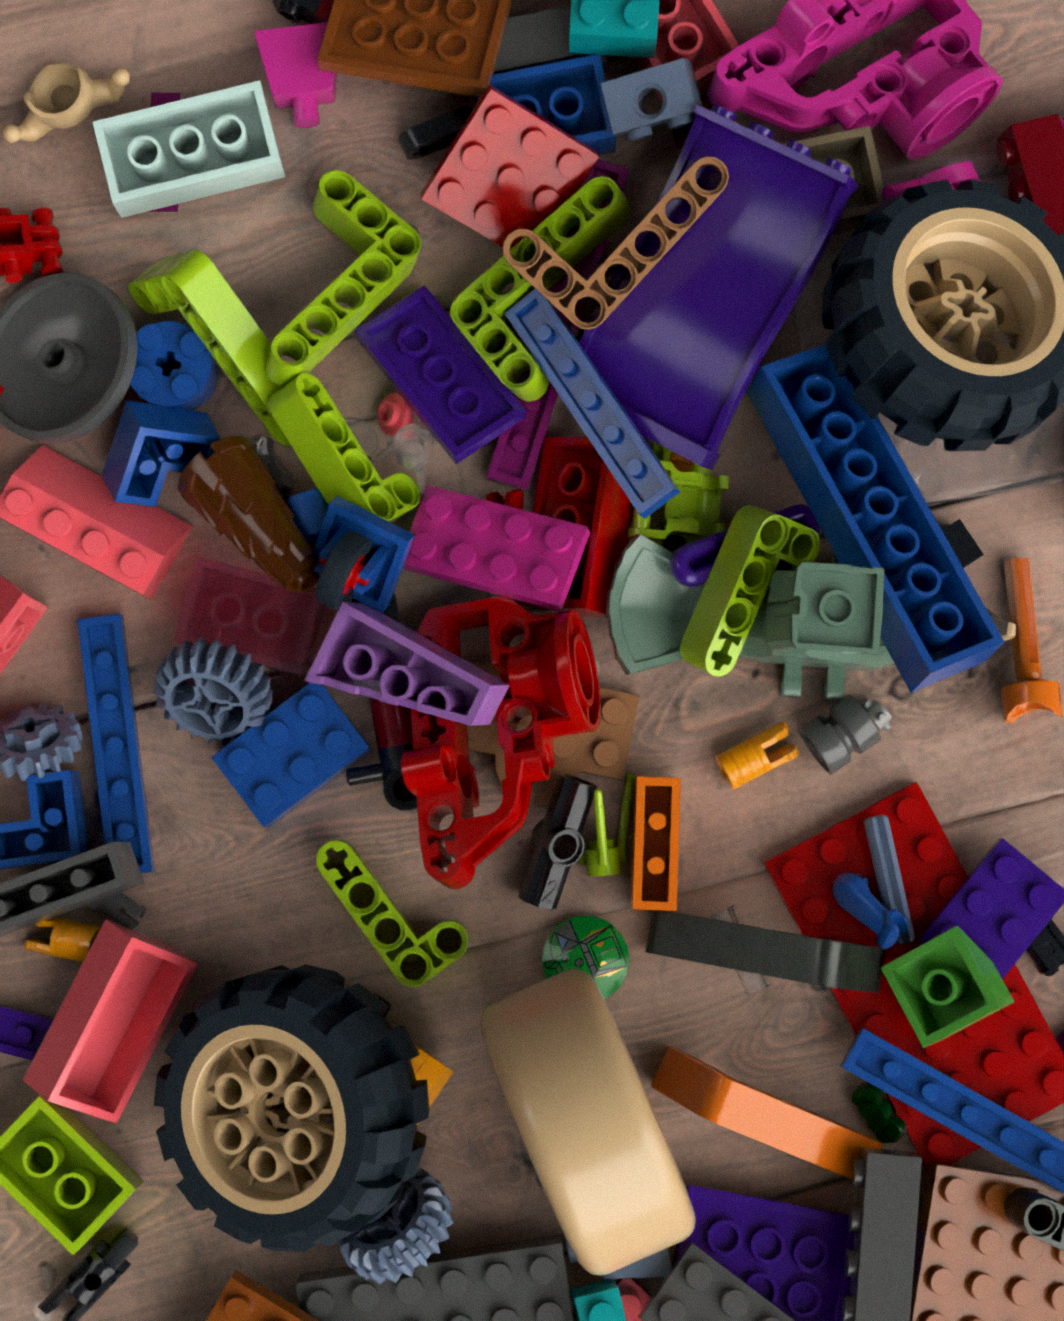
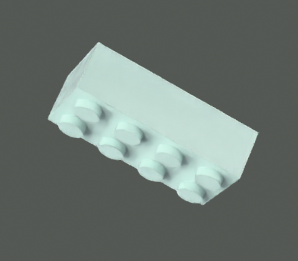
[92,80,286,218]

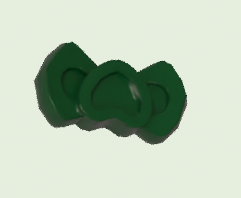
[852,1082,907,1143]

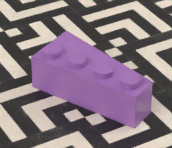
[304,602,510,726]

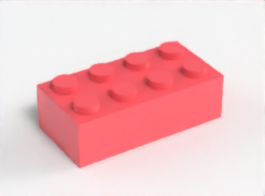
[23,919,198,1124]

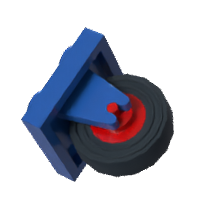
[312,496,415,613]

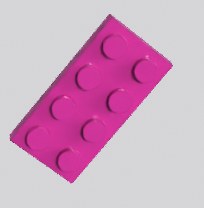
[403,485,590,612]

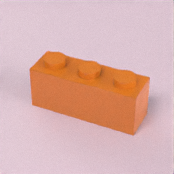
[630,776,681,911]

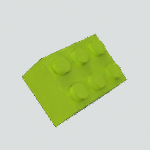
[0,1095,144,1255]

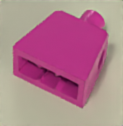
[255,22,337,128]

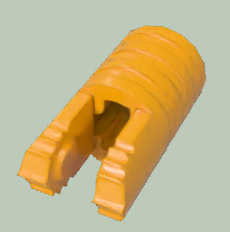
[715,721,800,790]
[24,917,102,963]

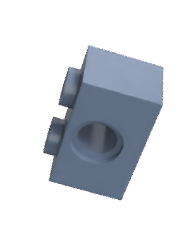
[600,58,702,142]

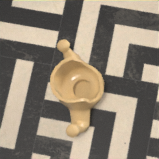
[2,63,130,143]

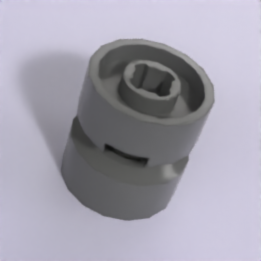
[798,694,881,775]

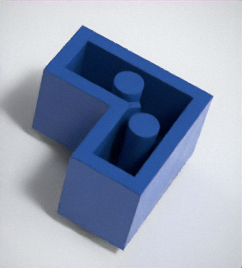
[102,400,221,507]
[0,770,89,870]

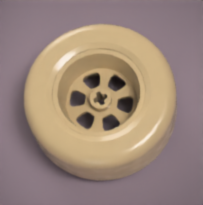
[480,969,696,1276]

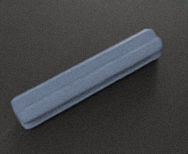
[864,815,915,945]

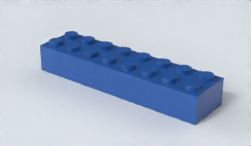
[746,344,1005,693]

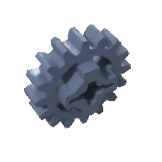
[0,703,83,781]

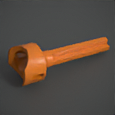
[1001,557,1063,724]

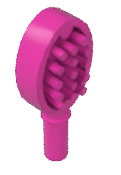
[882,161,980,200]

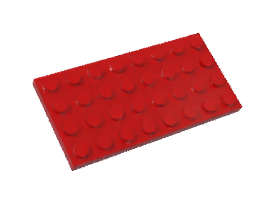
[763,782,1064,1173]

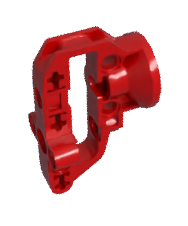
[401,596,601,889]

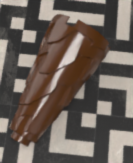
[178,436,319,593]

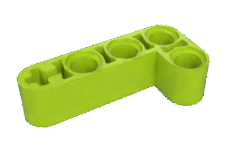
[269,373,421,523]
[680,505,821,677]
[316,840,469,987]

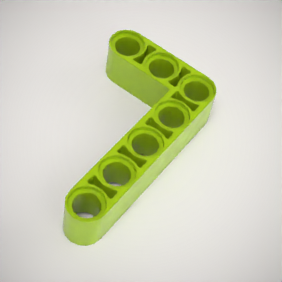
[265,170,422,386]
[450,176,631,402]
[128,249,291,447]

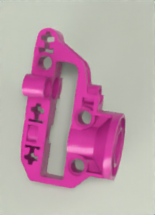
[707,0,1003,161]

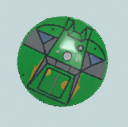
[542,916,629,999]

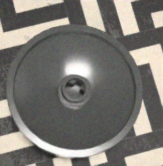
[0,273,137,444]

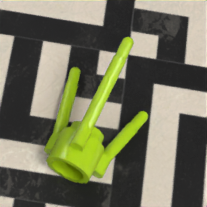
[579,773,635,876]

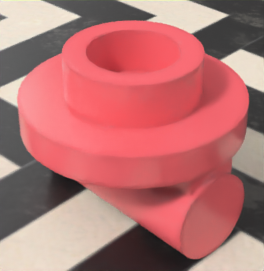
[377,392,414,438]

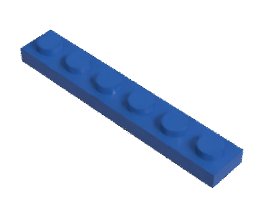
[504,289,680,518]
[77,614,155,874]
[840,1027,1064,1193]

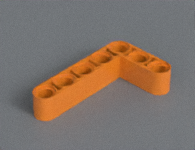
[650,1046,883,1179]

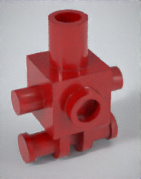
[0,208,63,283]

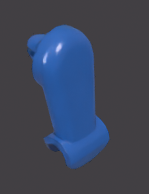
[832,872,909,949]

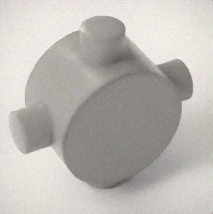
[862,699,892,731]

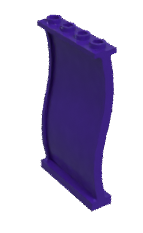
[554,104,859,470]

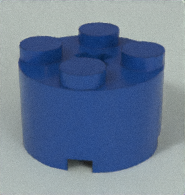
[130,321,218,411]

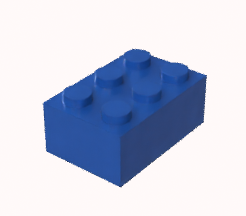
[474,55,617,155]
[211,682,373,828]

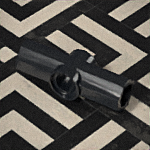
[519,774,597,910]

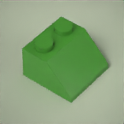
[881,926,1014,1048]

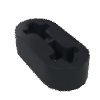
[399,107,473,160]

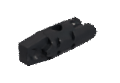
[38,1227,138,1321]

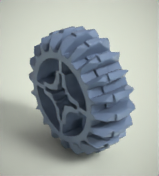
[153,637,273,746]
[337,1168,454,1284]

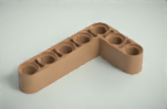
[503,156,729,330]

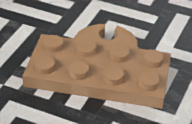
[467,662,640,807]

